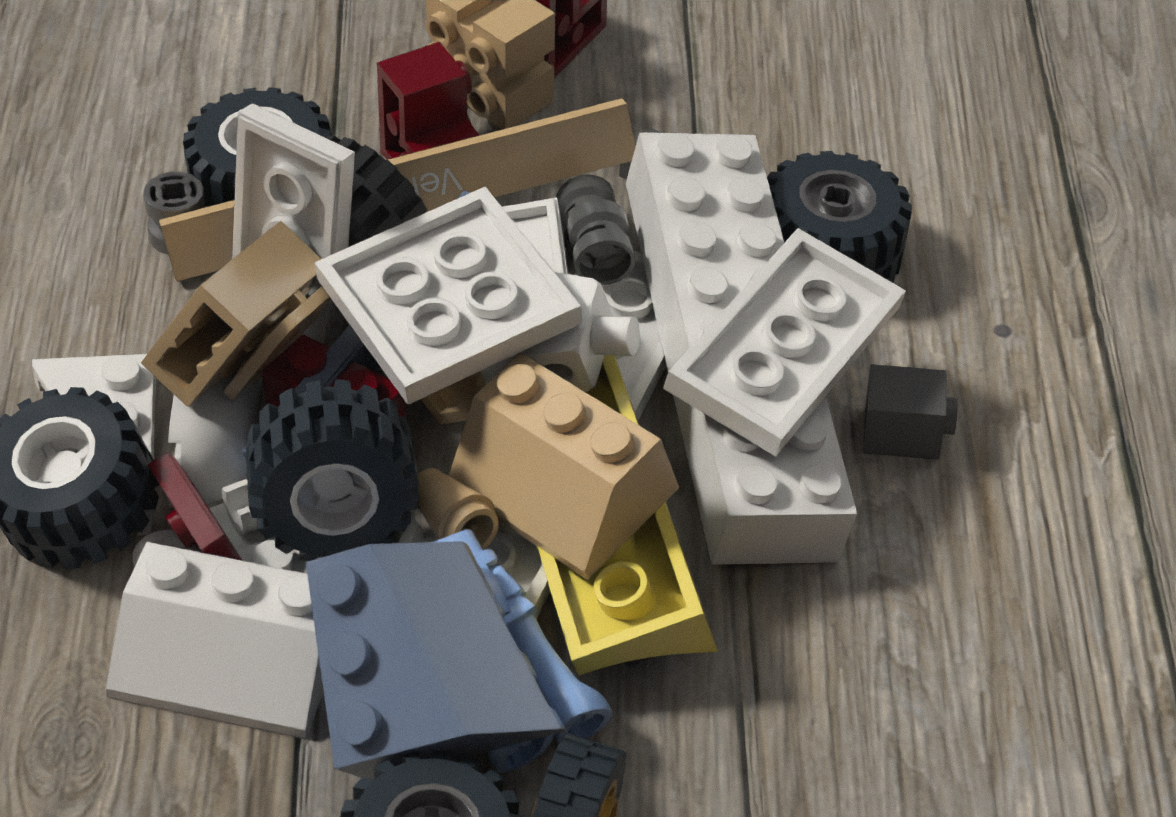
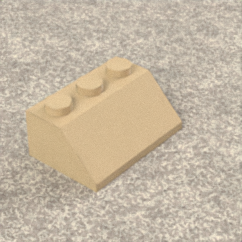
[449,352,679,580]

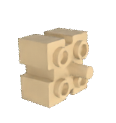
[426,0,555,130]

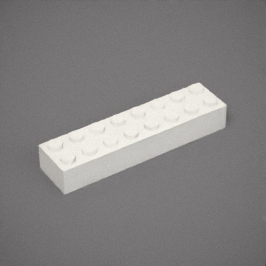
[626,132,857,565]

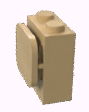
[141,221,331,407]

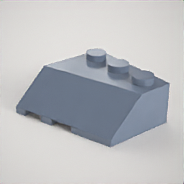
[306,541,566,780]

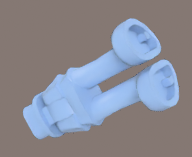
[435,529,612,773]

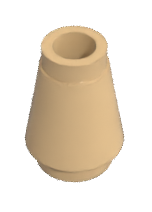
[418,468,499,550]

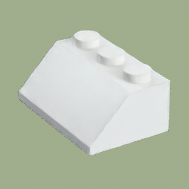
[106,542,324,739]

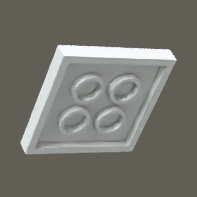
[315,187,583,405]

